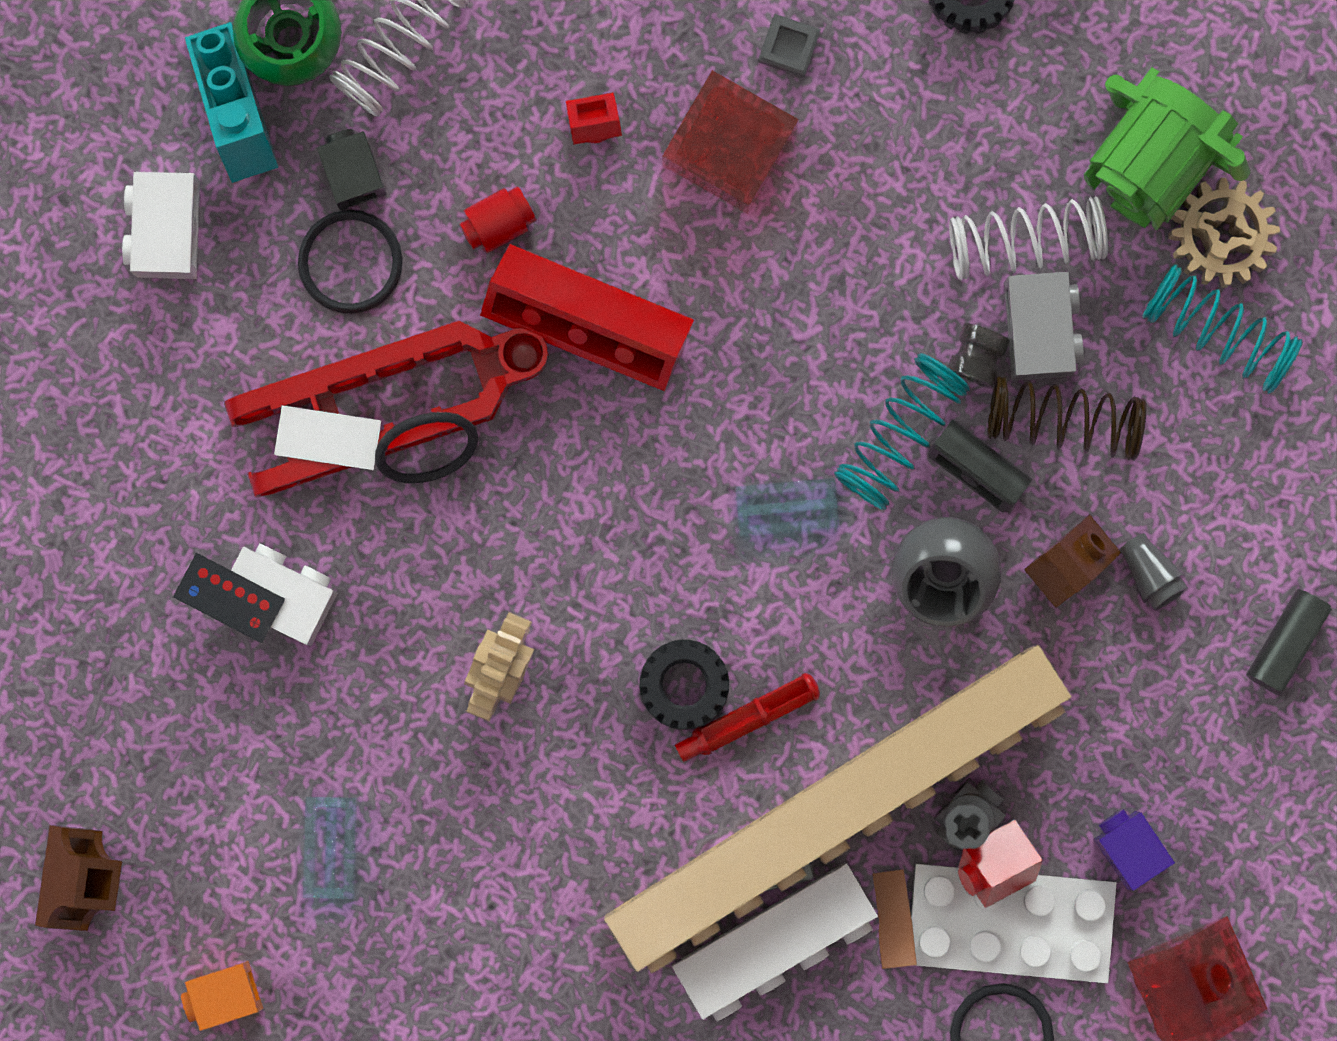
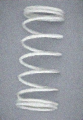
[329,0,469,116]
[949,196,1108,281]

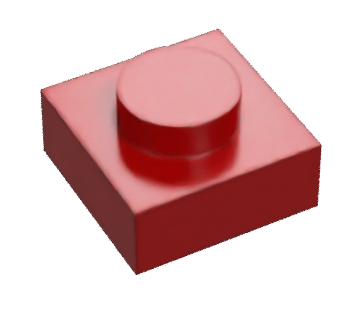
[565,92,622,145]

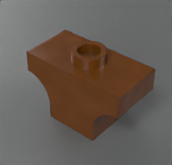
[1024,514,1121,608]
[35,825,122,931]

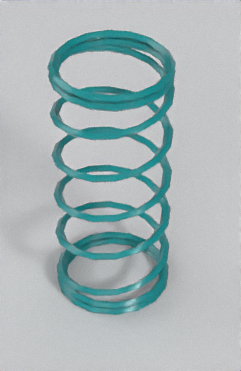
[1142,264,1303,394]
[834,353,970,510]

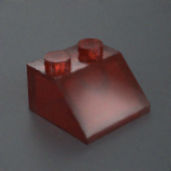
[1127,916,1268,1041]

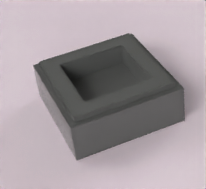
[758,13,821,78]

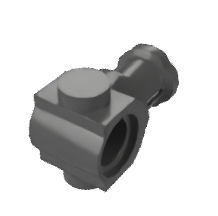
[934,777,1007,851]

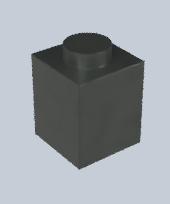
[317,129,387,211]

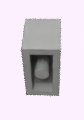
[1004,272,1084,380]

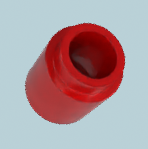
[459,186,537,254]

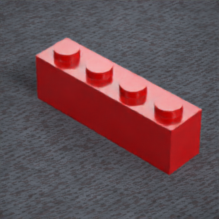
[480,244,694,392]

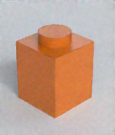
[181,961,264,1031]

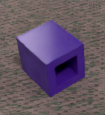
[1094,809,1175,891]

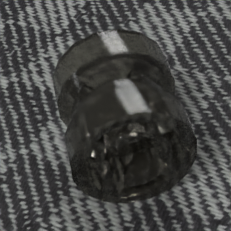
[947,323,1010,388]

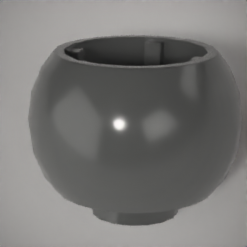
[892,517,1002,627]

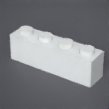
[672,862,878,1022]

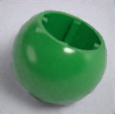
[233,0,342,86]

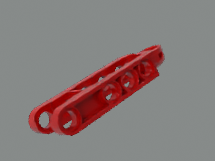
[224,321,549,498]

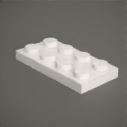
[911,863,1117,983]

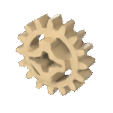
[1168,177,1280,288]
[464,612,534,721]

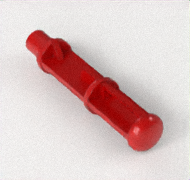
[675,673,820,763]

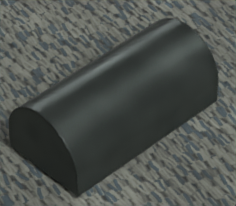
[927,419,1033,513]
[1246,589,1332,695]

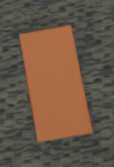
[873,869,917,969]

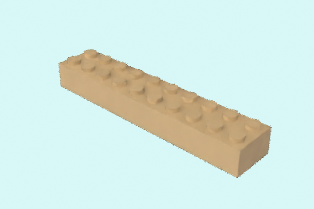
[604,645,1071,974]

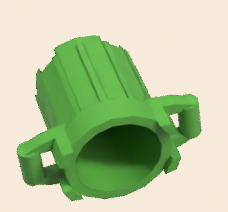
[1083,67,1251,230]

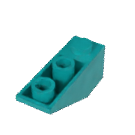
[185,22,279,183]

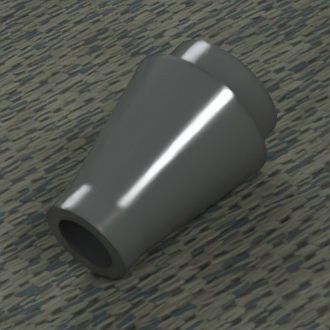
[1120,533,1188,610]

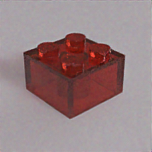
[662,70,799,214]

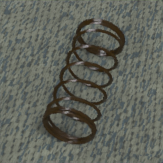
[987,376,1147,461]

